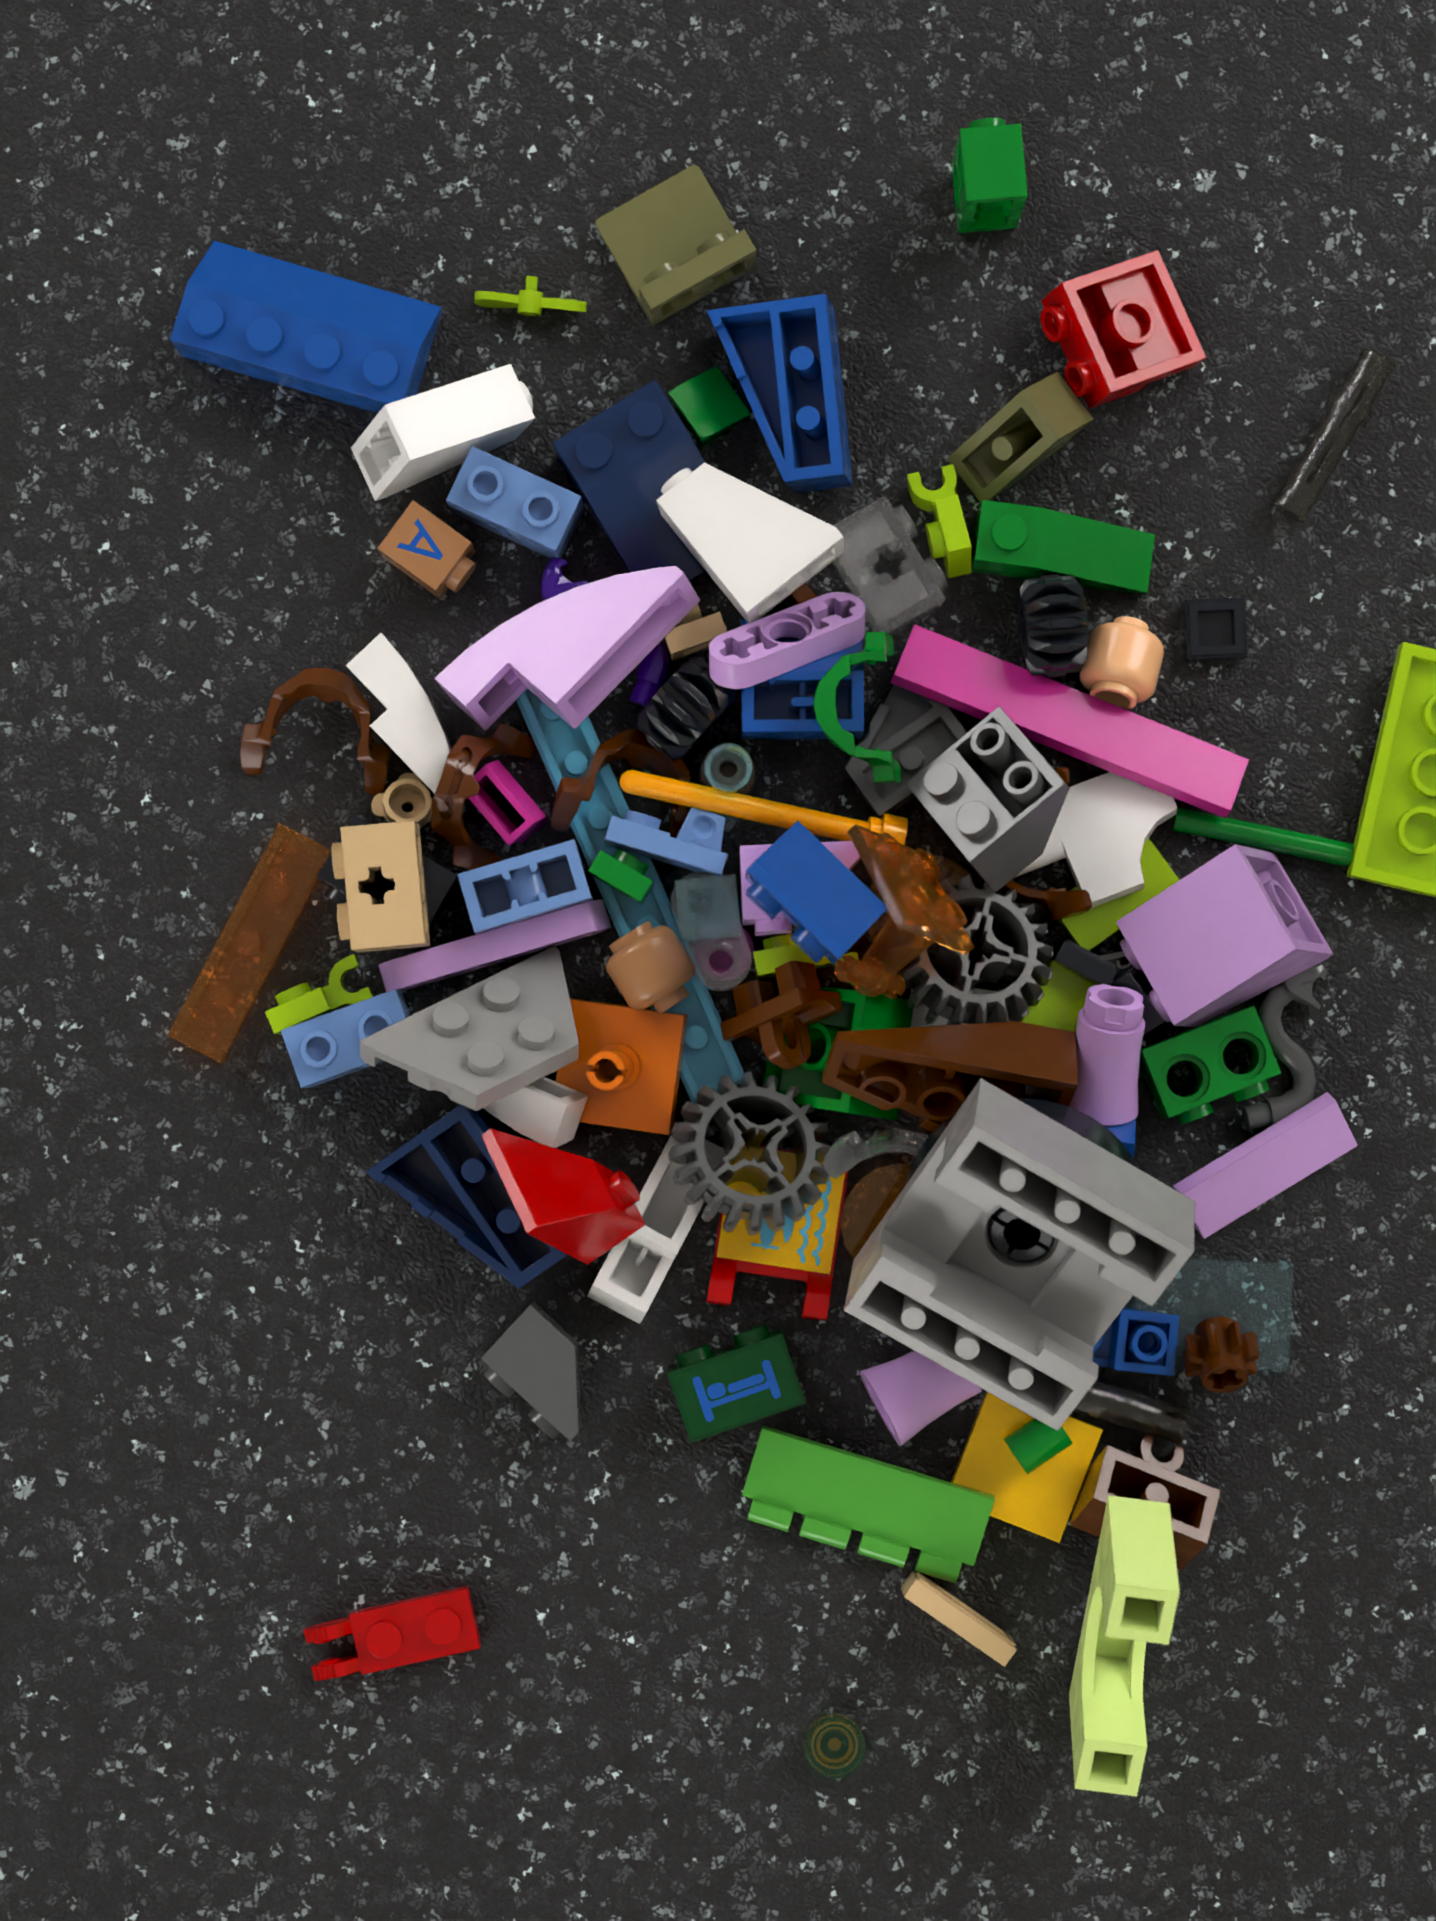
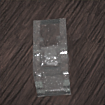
[832,495,949,637]

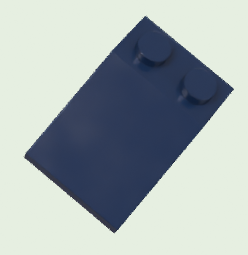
[552,380,706,582]

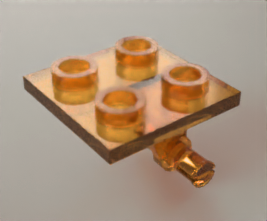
[835,824,975,1000]

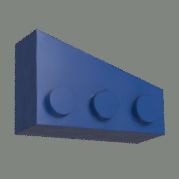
[706,294,853,494]

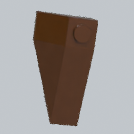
[822,1021,1078,1132]

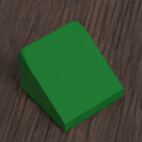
[667,366,751,449]

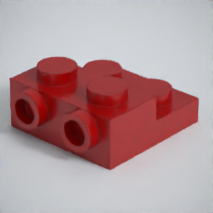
[1040,250,1206,409]

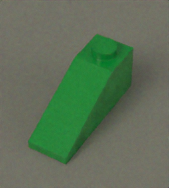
[971,500,1155,595]

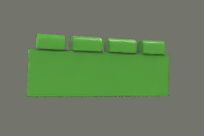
[742,1425,995,1584]

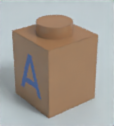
[377,500,476,600]

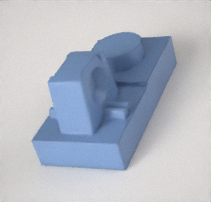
[604,807,728,879]

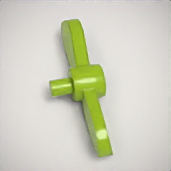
[474,276,587,316]

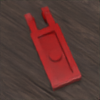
[303,1586,481,1681]

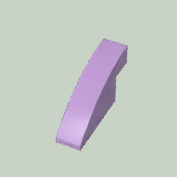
[434,566,700,731]

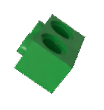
[951,117,1028,233]
[1139,1006,1281,1125]

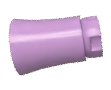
[1069,984,1145,1126]
[860,1351,982,1446]

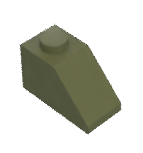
[947,371,1093,503]

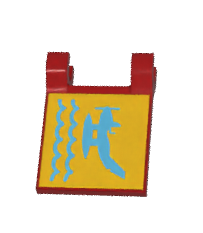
[706,1144,850,1321]

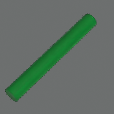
[1172,807,1354,867]

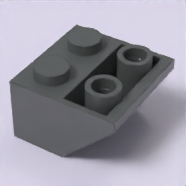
[906,706,1070,893]

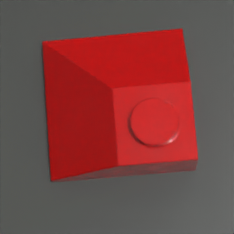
[481,1128,646,1265]

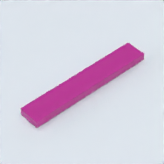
[891,624,1249,818]

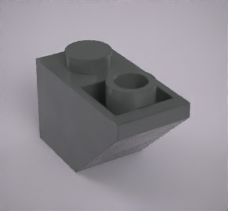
[481,1301,581,1441]

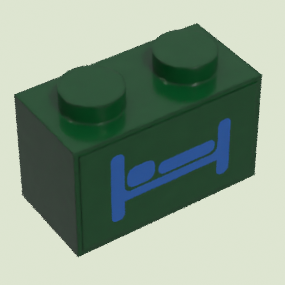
[667,1324,806,1443]

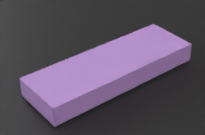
[1173,1092,1358,1239]

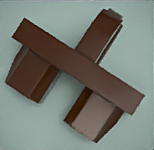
[720,961,842,1070]

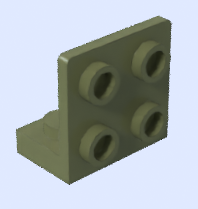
[596,165,756,326]

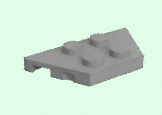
[360,945,579,1111]

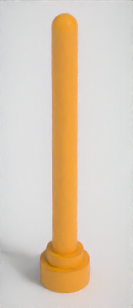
[619,770,908,865]

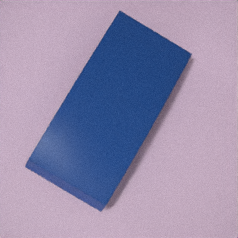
[1093,1308,1180,1376]

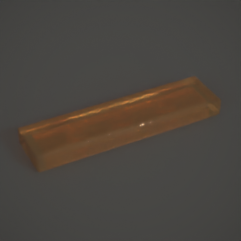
[167,823,332,1063]

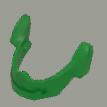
[814,632,902,784]

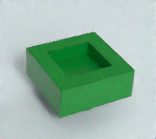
[588,848,654,905]

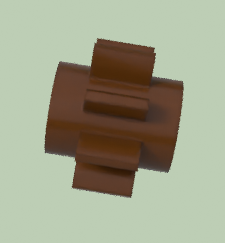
[1183,1316,1260,1393]

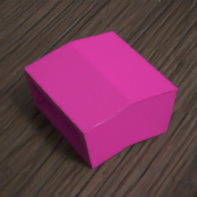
[468,760,549,846]

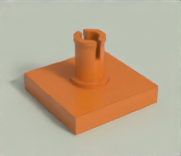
[556,998,688,1135]

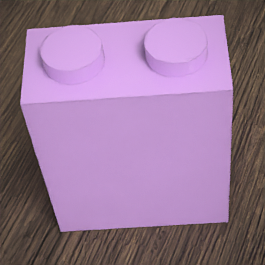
[1116,844,1334,1027]

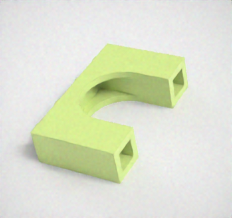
[1069,1495,1180,1797]

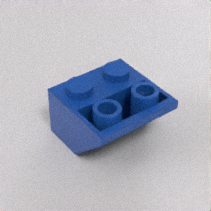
[741,619,864,740]
[745,821,888,965]

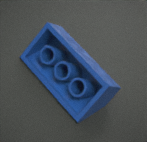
[170,241,442,413]

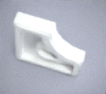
[1055,772,1178,908]

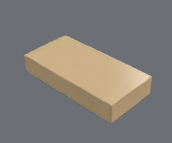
[901,1571,1017,1667]

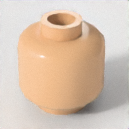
[1080,616,1164,710]

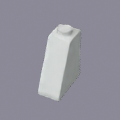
[351,364,535,501]
[656,463,845,623]

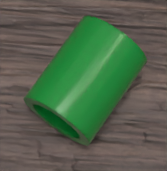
[1004,1418,1073,1474]

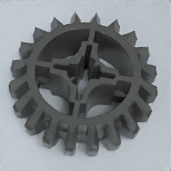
[889,875,1053,1025]
[668,1071,833,1236]

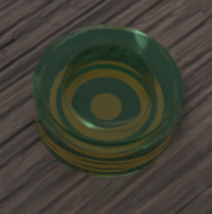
[804,1713,865,1778]

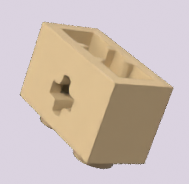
[332,820,430,953]

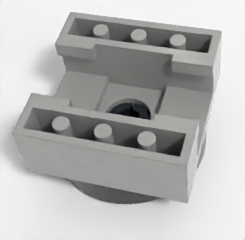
[844,1078,1195,1431]

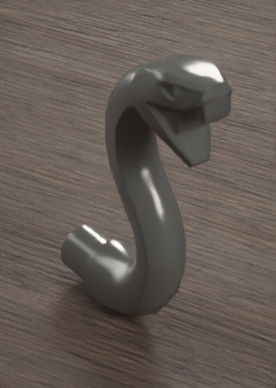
[1242,963,1326,1130]

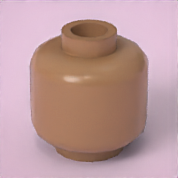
[606,920,696,1015]

